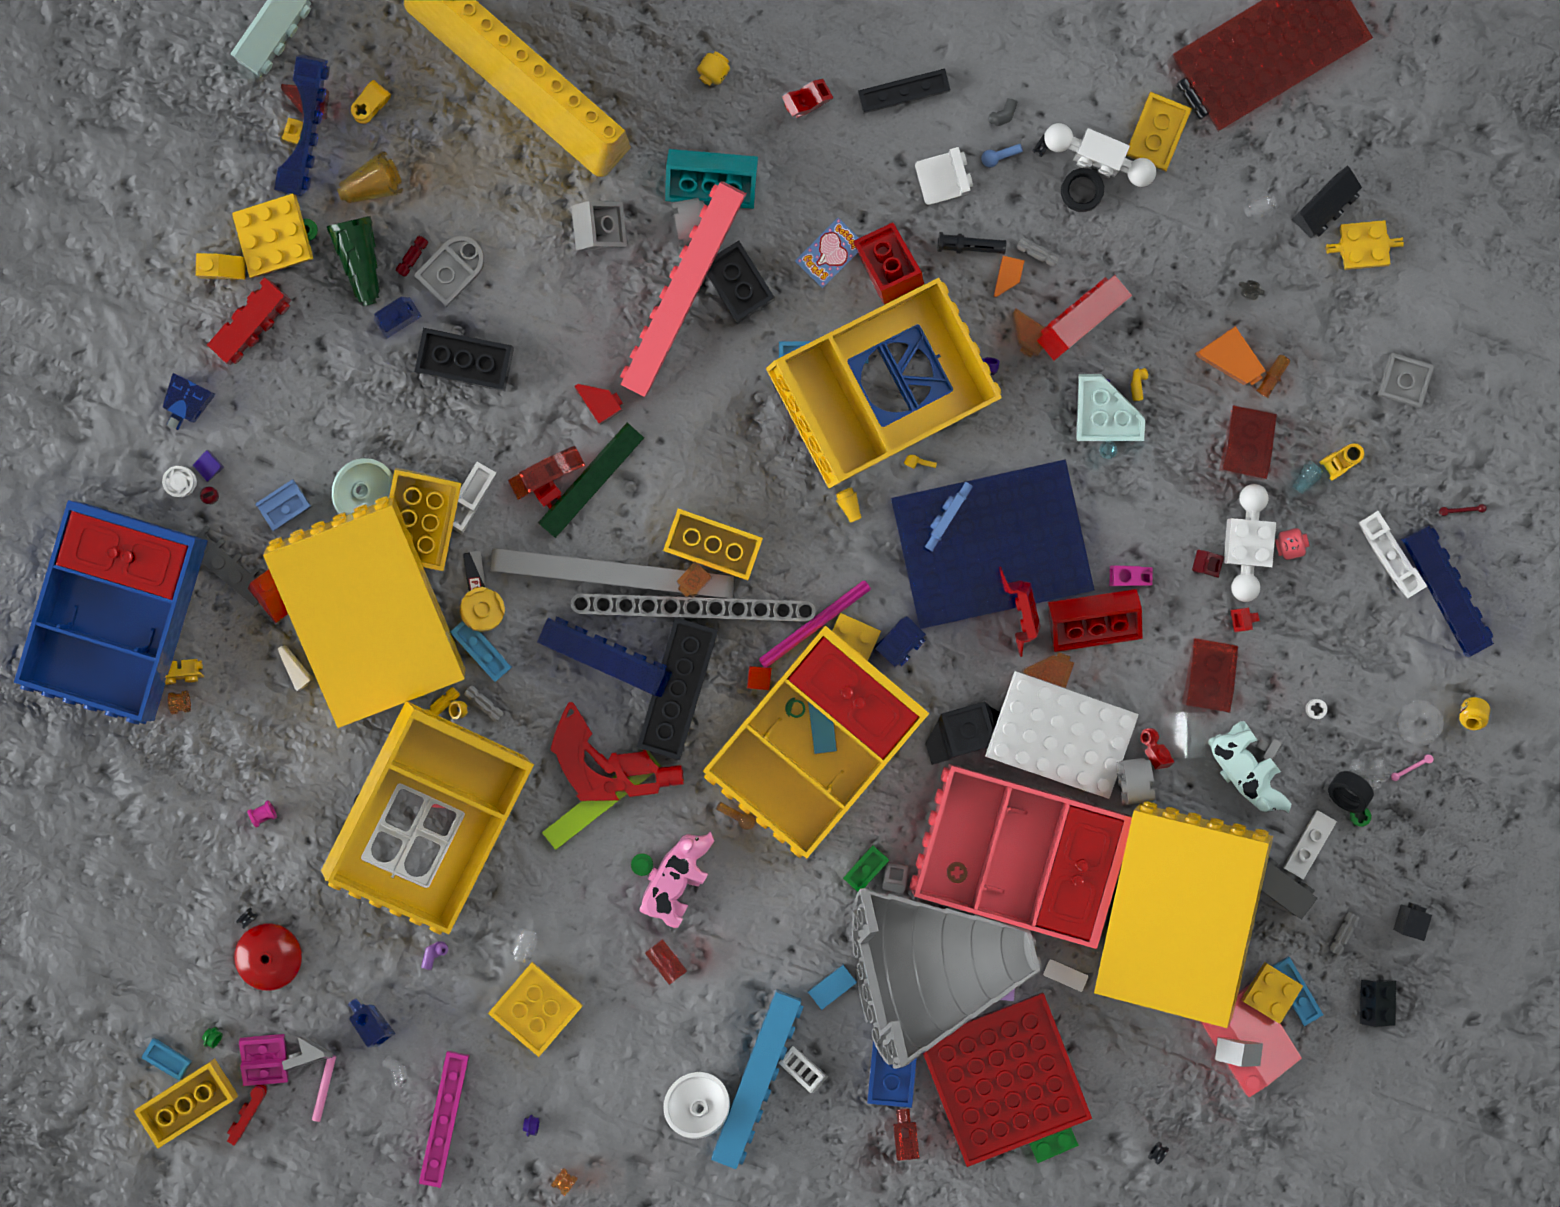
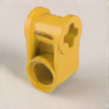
[351,80,391,124]
[1319,444,1364,481]

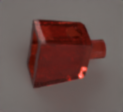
[893,1109,920,1161]

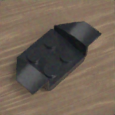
[926,702,1000,765]

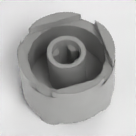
[672,198,705,247]
[1117,757,1155,805]

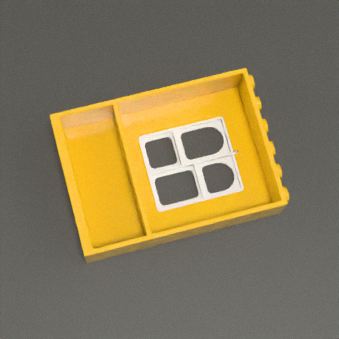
[321,701,534,935]

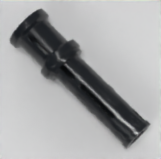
[937,232,1006,254]

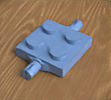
[925,482,973,552]

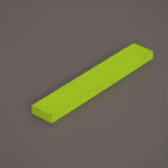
[542,750,662,850]

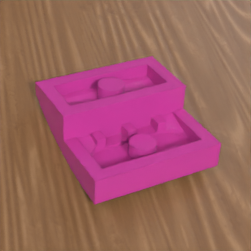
[239,1034,288,1086]

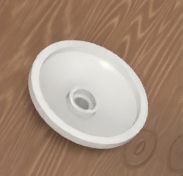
[664,1072,730,1139]

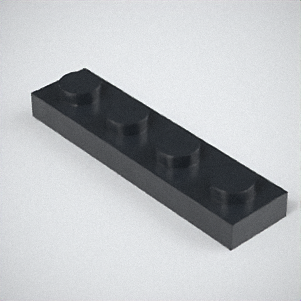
[858,68,951,114]

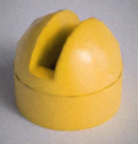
[449,701,468,719]

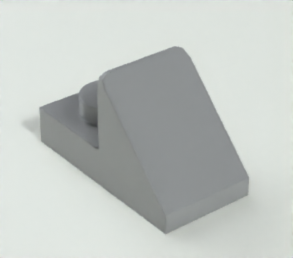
[282,1037,333,1071]

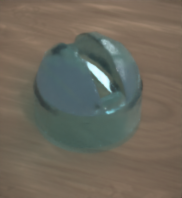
[1099,441,1117,459]

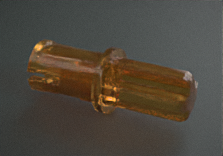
[1256,354,1290,398]

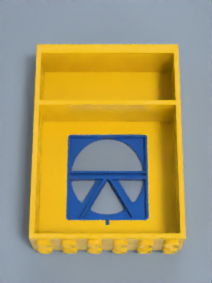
[766,278,1002,489]

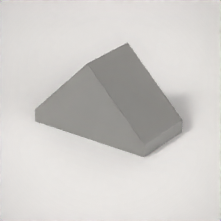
[1215,1037,1263,1067]

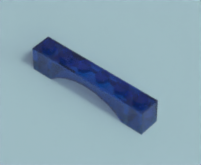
[274,54,330,196]

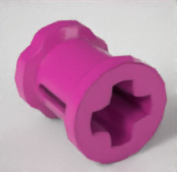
[247,800,277,828]

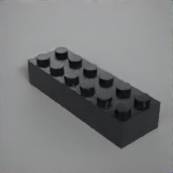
[637,617,719,760]

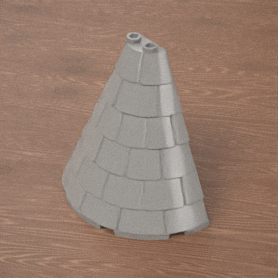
[852,888,1042,1069]

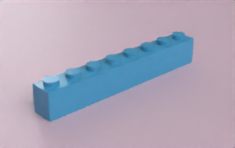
[711,989,804,1169]

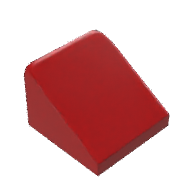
[747,666,772,690]

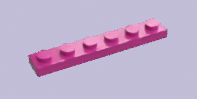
[419,1051,469,1188]

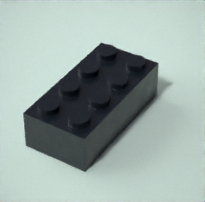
[414,328,514,392]

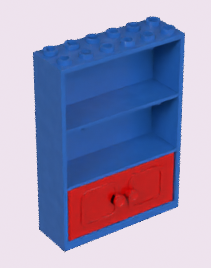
[14,500,208,725]

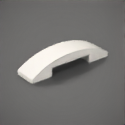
[1359,511,1427,599]

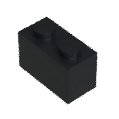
[1393,902,1432,941]

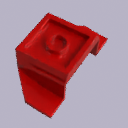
[999,566,1041,657]

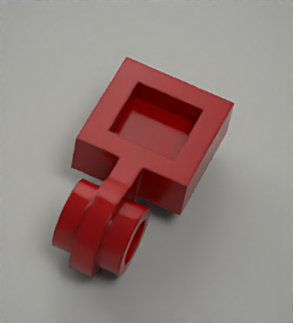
[1140,728,1175,770]

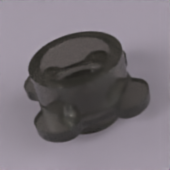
[1239,280,1265,300]

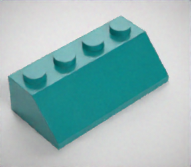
[665,149,758,209]

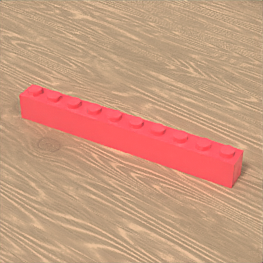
[620,181,747,397]

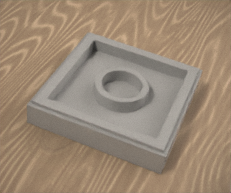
[1377,353,1435,409]

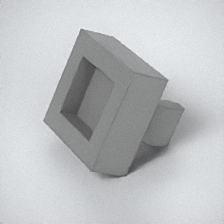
[1257,739,1283,761]

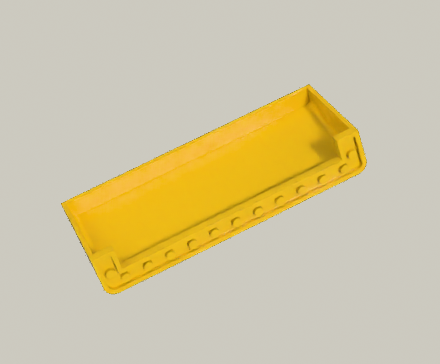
[404,0,631,177]

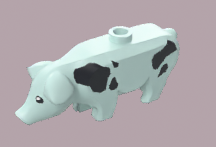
[1208,721,1292,813]

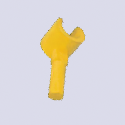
[904,454,937,469]

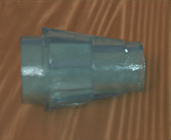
[1292,460,1324,494]

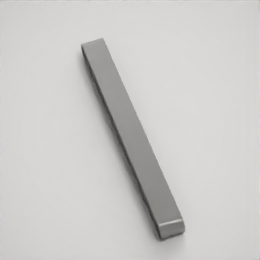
[490,548,735,599]
[571,594,816,621]

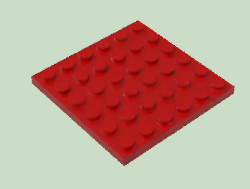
[923,992,1092,1167]

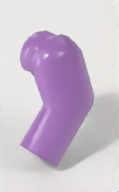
[421,941,448,970]

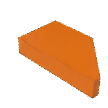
[993,256,1025,297]

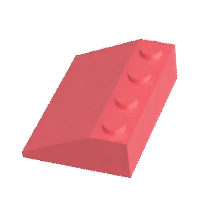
[1200,985,1302,1097]

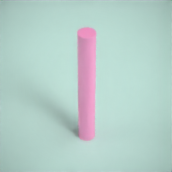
[312,1055,336,1122]

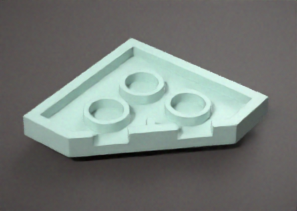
[1076,374,1145,441]

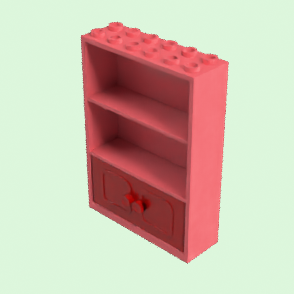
[909,763,1132,949]

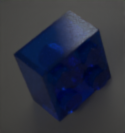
[874,615,926,667]

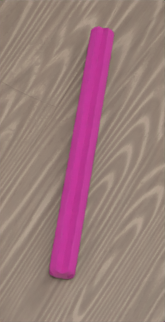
[759,581,871,668]

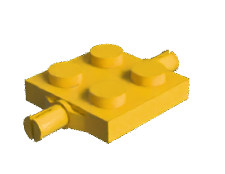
[1326,220,1404,270]

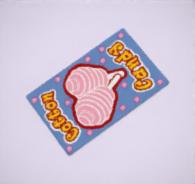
[795,218,858,288]

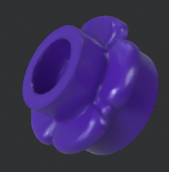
[523,1115,540,1137]

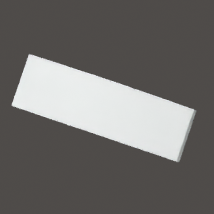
[452,462,496,535]

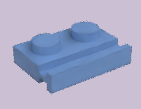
[255,479,312,531]

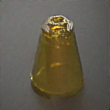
[337,151,403,203]

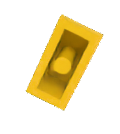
[195,253,246,280]

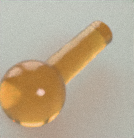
[716,802,756,830]

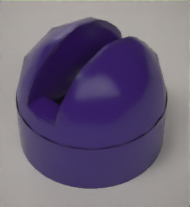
[982,357,1000,375]

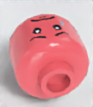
[1275,528,1310,560]

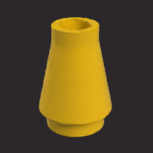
[836,487,862,522]

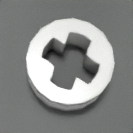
[1305,699,1327,719]

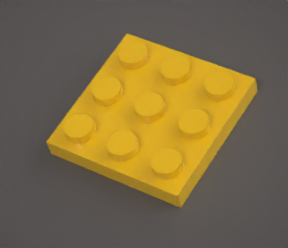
[232,194,314,278]
[488,961,583,1057]

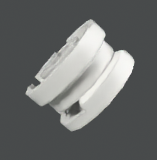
[162,466,197,498]

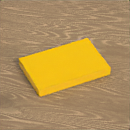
[1126,92,1192,172]

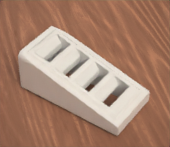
[278,645,313,691]
[778,1046,828,1093]

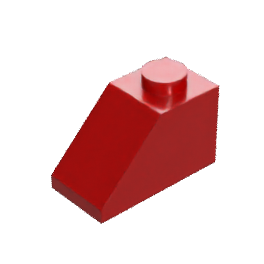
[574,384,623,425]

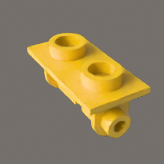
[165,659,204,685]

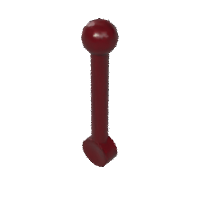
[1439,504,1487,516]

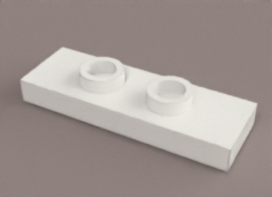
[1283,810,1337,880]

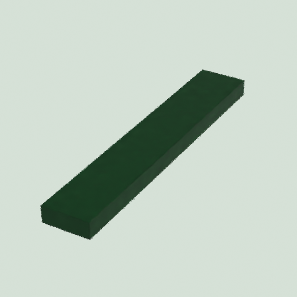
[538,422,644,538]

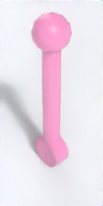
[1391,754,1434,781]

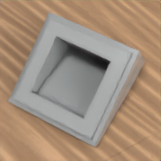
[882,863,909,893]

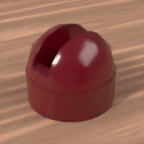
[200,486,219,505]

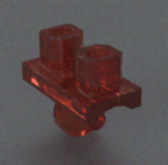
[645,939,687,985]

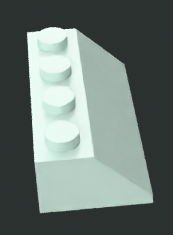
[231,0,311,77]

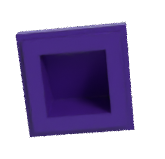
[193,450,224,482]

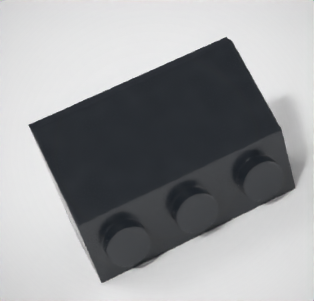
[1291,165,1362,238]

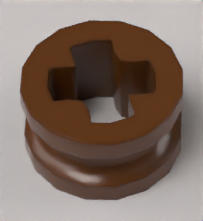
[947,862,968,883]

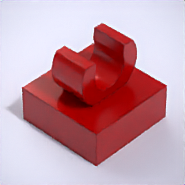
[534,479,561,509]
[1230,607,1260,632]

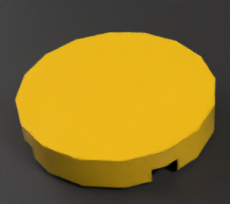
[459,587,505,632]

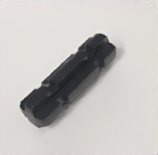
[1177,77,1210,119]

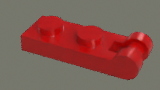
[227,1084,268,1146]

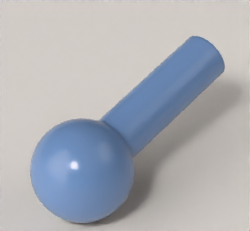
[981,143,1023,168]

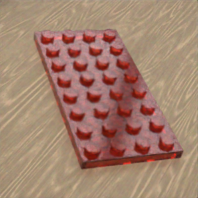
[1172,0,1373,132]

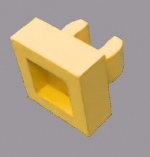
[282,117,311,147]

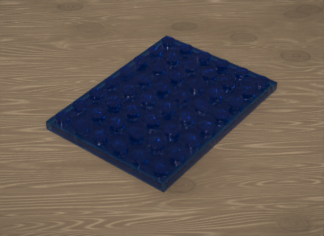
[891,459,1095,629]

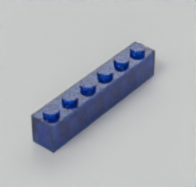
[1401,525,1494,657]
[537,616,672,697]

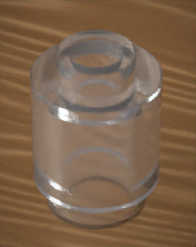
[510,928,538,963]

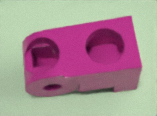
[1109,566,1153,586]

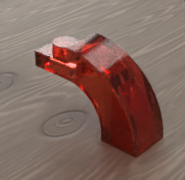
[508,446,585,500]

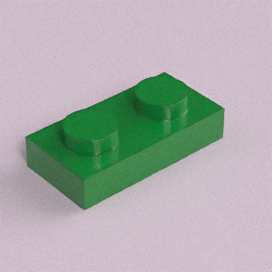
[843,845,889,892]
[1029,1127,1079,1163]

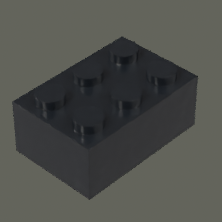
[707,240,775,324]

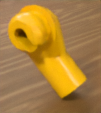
[1130,368,1148,401]

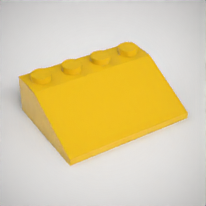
[389,468,462,571]

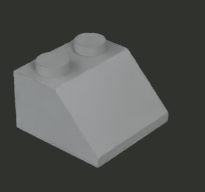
[571,201,627,251]

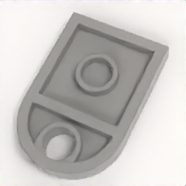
[414,236,484,307]

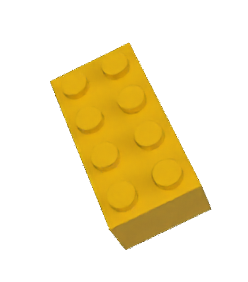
[663,508,763,581]
[134,1058,239,1149]

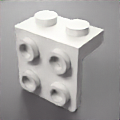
[915,147,973,205]

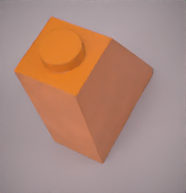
[1195,326,1266,385]

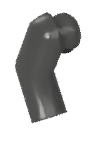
[989,98,1018,126]

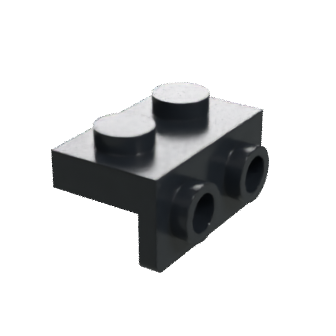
[1360,979,1396,1027]

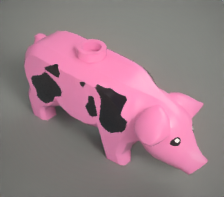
[640,831,714,928]

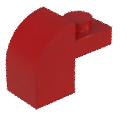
[782,79,833,118]

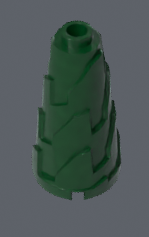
[327,216,380,306]

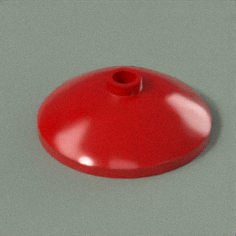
[234,923,302,991]

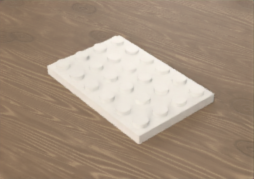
[985,671,1139,799]

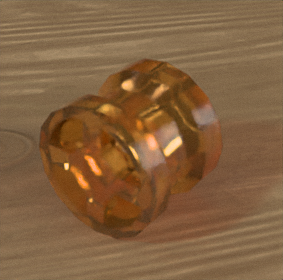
[168,690,191,715]
[550,1167,578,1196]

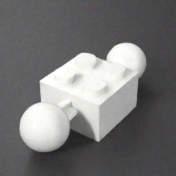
[1044,123,1156,187]
[1223,484,1276,602]

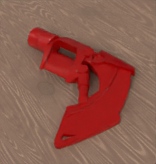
[551,702,684,801]

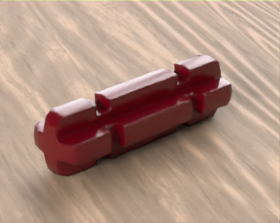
[395,235,428,277]

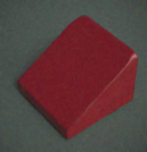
[1192,550,1224,578]

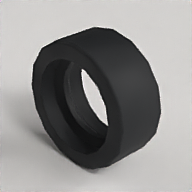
[1061,168,1105,212]
[1328,771,1374,813]

